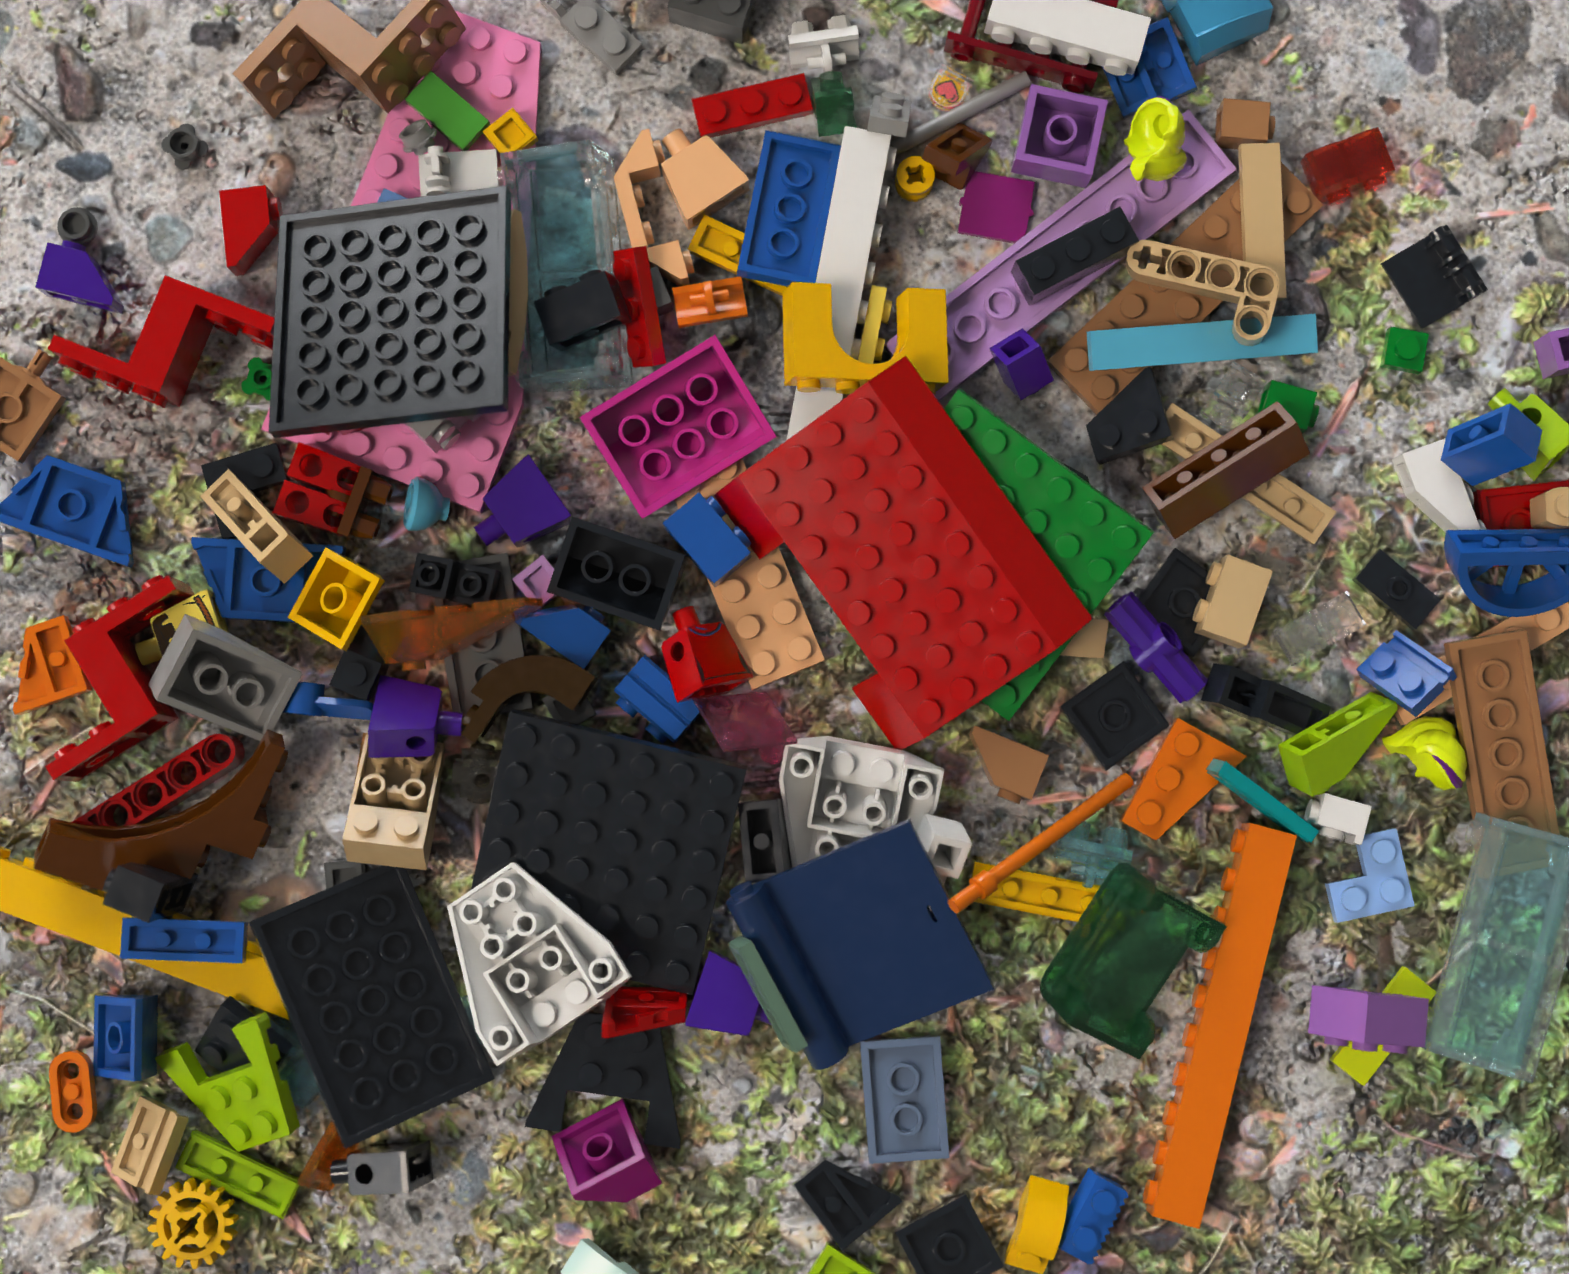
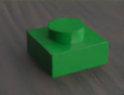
[1380,327,1429,374]

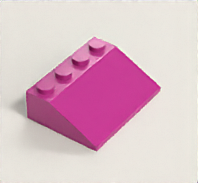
[579,335,777,519]

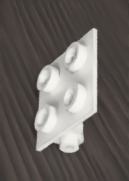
[418,146,499,197]

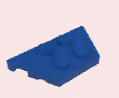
[0,455,134,568]
[191,537,346,623]

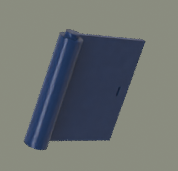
[726,819,995,1070]

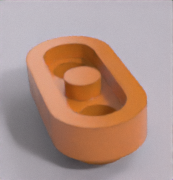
[49,1050,97,1133]

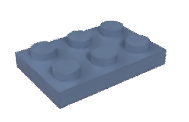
[860,1035,949,1164]

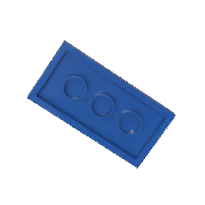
[736,130,841,287]

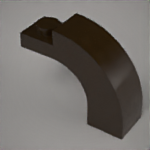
[461,655,598,744]

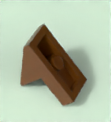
[922,123,993,190]

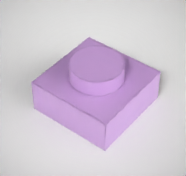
[512,555,557,610]

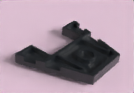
[525,1012,681,1149]

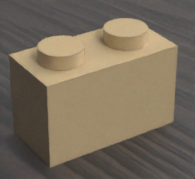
[1192,555,1273,649]

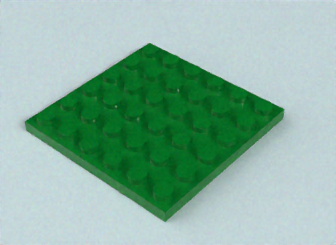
[944,388,1154,721]

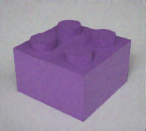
[1011,84,1108,188]

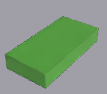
[405,71,490,151]

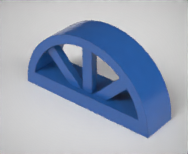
[1444,529,1569,617]

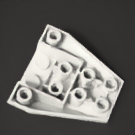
[779,736,944,868]
[447,862,632,1066]

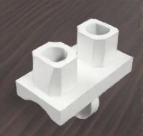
[788,15,859,79]

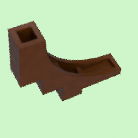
[34,729,288,891]

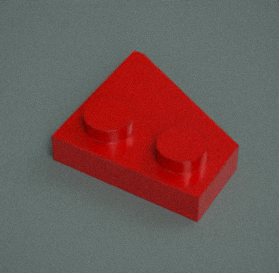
[602,986,688,1038]

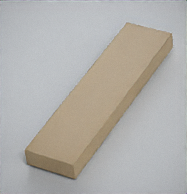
[1238,143,1287,301]

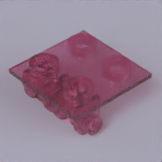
[694,691,798,764]

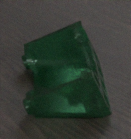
[1040,862,1227,1060]

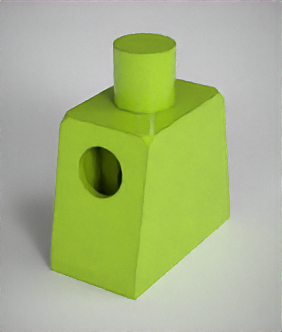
[1487,388,1569,481]

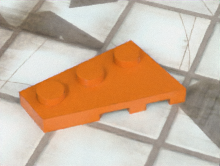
[1119,718,1247,841]

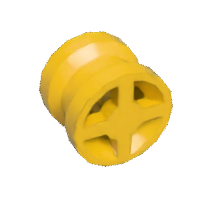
[895,156,935,202]

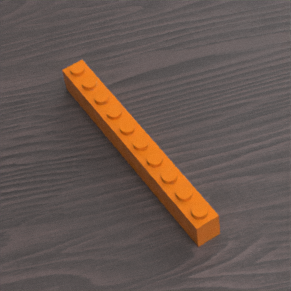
[1143,823,1297,1229]

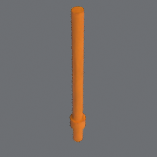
[948,773,1134,914]

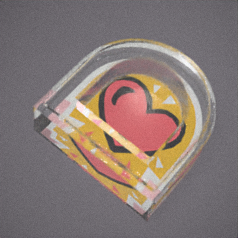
[928,63,974,111]

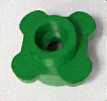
[241,357,272,401]

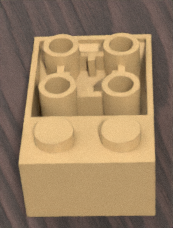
[342,734,445,871]

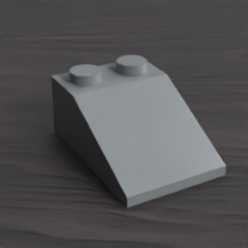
[149,614,302,741]

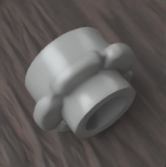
[399,119,437,155]

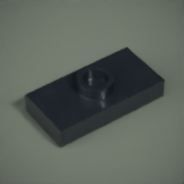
[1352,549,1441,630]

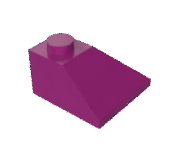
[551,1099,663,1203]

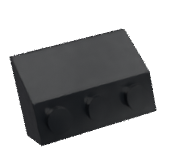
[547,516,689,631]

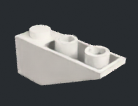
[1392,438,1487,533]

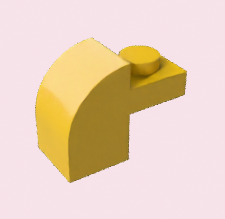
[1004,1175,1069,1274]

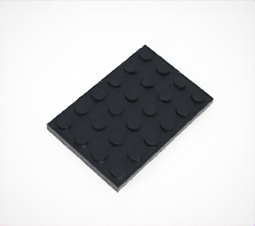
[249,865,495,1149]

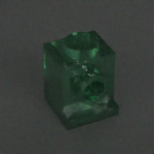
[810,71,857,137]

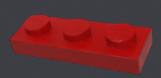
[692,73,813,138]
[613,246,666,368]

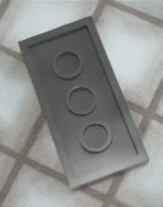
[435,553,534,717]

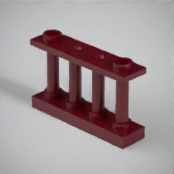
[944,0,1119,93]

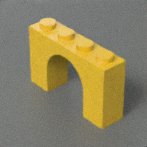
[782,282,949,395]

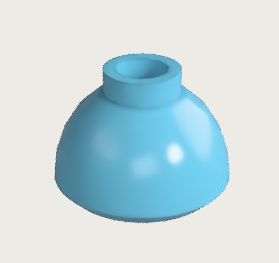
[403,476,450,531]

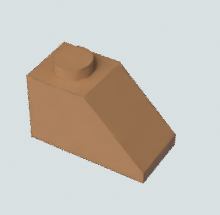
[969,726,1049,804]

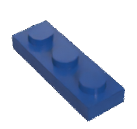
[120,917,248,963]

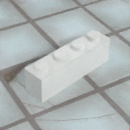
[984,0,1151,76]

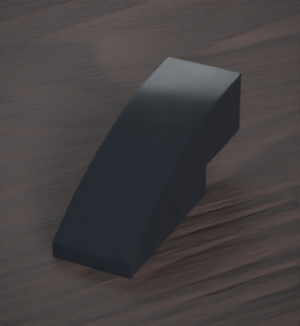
[1201,663,1331,736]

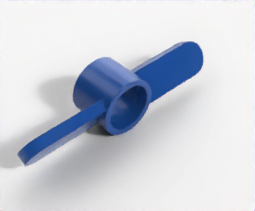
[282,682,374,720]

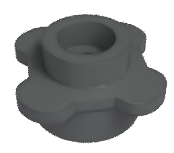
[161,124,209,170]

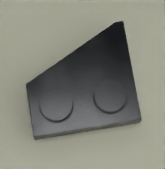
[1086,367,1174,465]

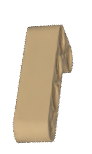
[1126,240,1280,346]

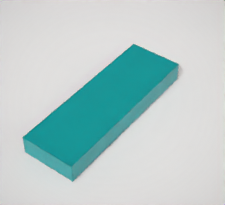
[1206,758,1319,843]

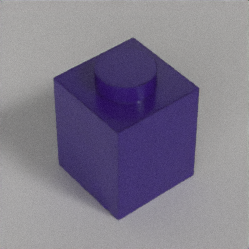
[989,328,1054,400]

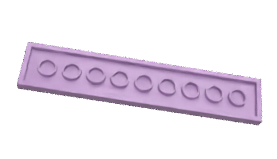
[884,109,1237,401]

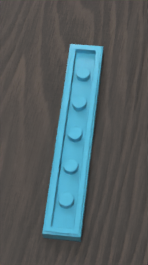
[1086,314,1318,371]

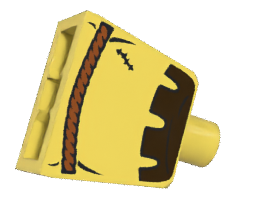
[135,589,229,666]

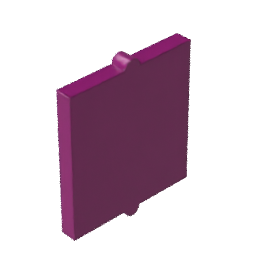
[957,171,1035,243]

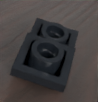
[409,553,501,610]

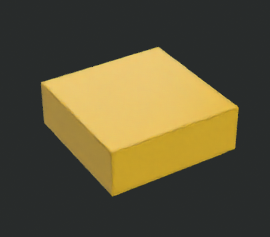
[482,107,538,165]

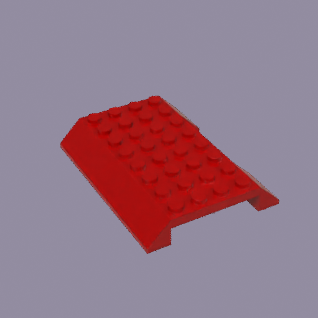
[714,356,1093,750]

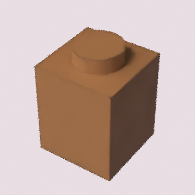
[1214,98,1275,150]

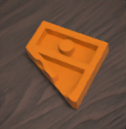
[13,615,92,715]

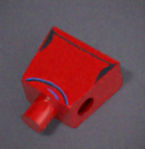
[661,606,753,703]

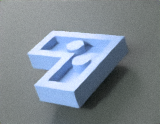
[1325,828,1415,923]

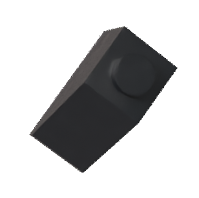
[329,615,405,703]

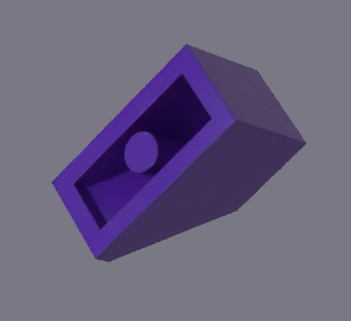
[35,240,124,314]

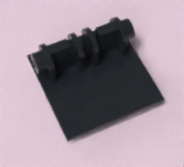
[1381,225,1488,330]

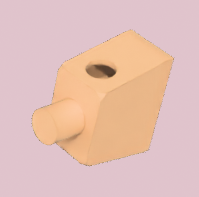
[661,128,750,230]

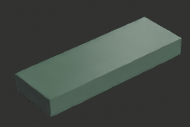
[729,935,808,1053]

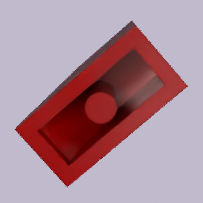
[219,185,283,276]

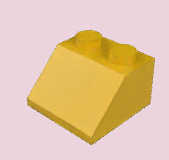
[288,547,385,651]

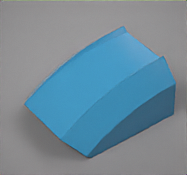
[1161,0,1273,66]

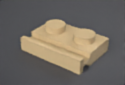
[111,1096,189,1195]

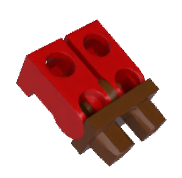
[272,442,394,541]

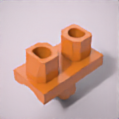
[672,277,748,328]

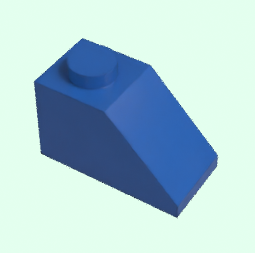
[513,604,611,669]

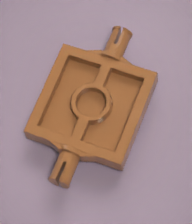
[0,349,66,464]

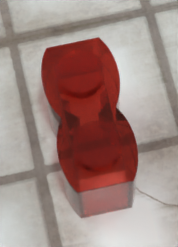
[1300,127,1395,206]

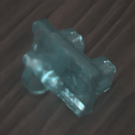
[1054,821,1133,889]

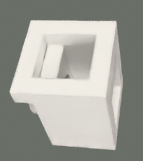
[1304,793,1372,845]

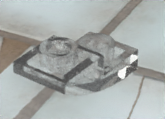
[1272,591,1366,666]

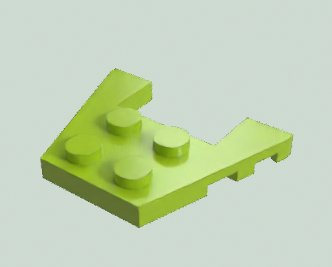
[155,1012,300,1152]

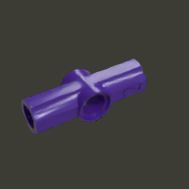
[1104,591,1208,703]

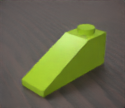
[1278,692,1398,797]

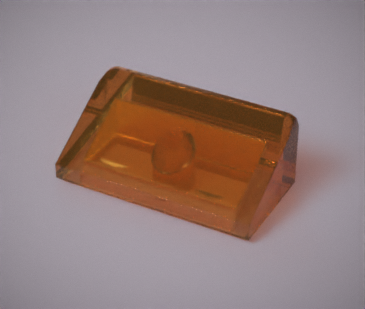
[297,1120,358,1191]

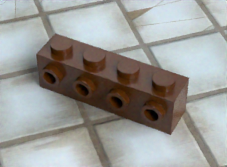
[1142,401,1310,539]

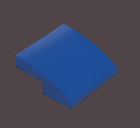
[1103,17,1198,118]

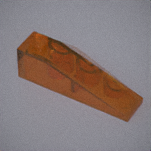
[361,597,543,671]

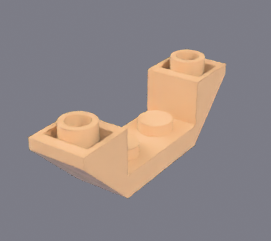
[614,129,695,286]

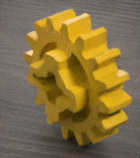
[147,1177,239,1269]

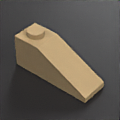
[200,469,313,584]

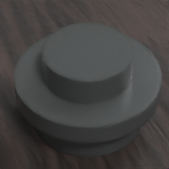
[57,207,98,246]

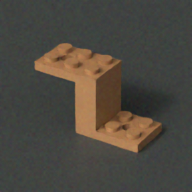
[232,0,466,119]

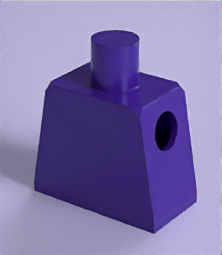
[474,454,572,548]
[368,675,464,758]
[685,950,771,1036]

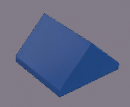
[93,995,158,1081]

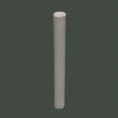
[890,71,1031,156]

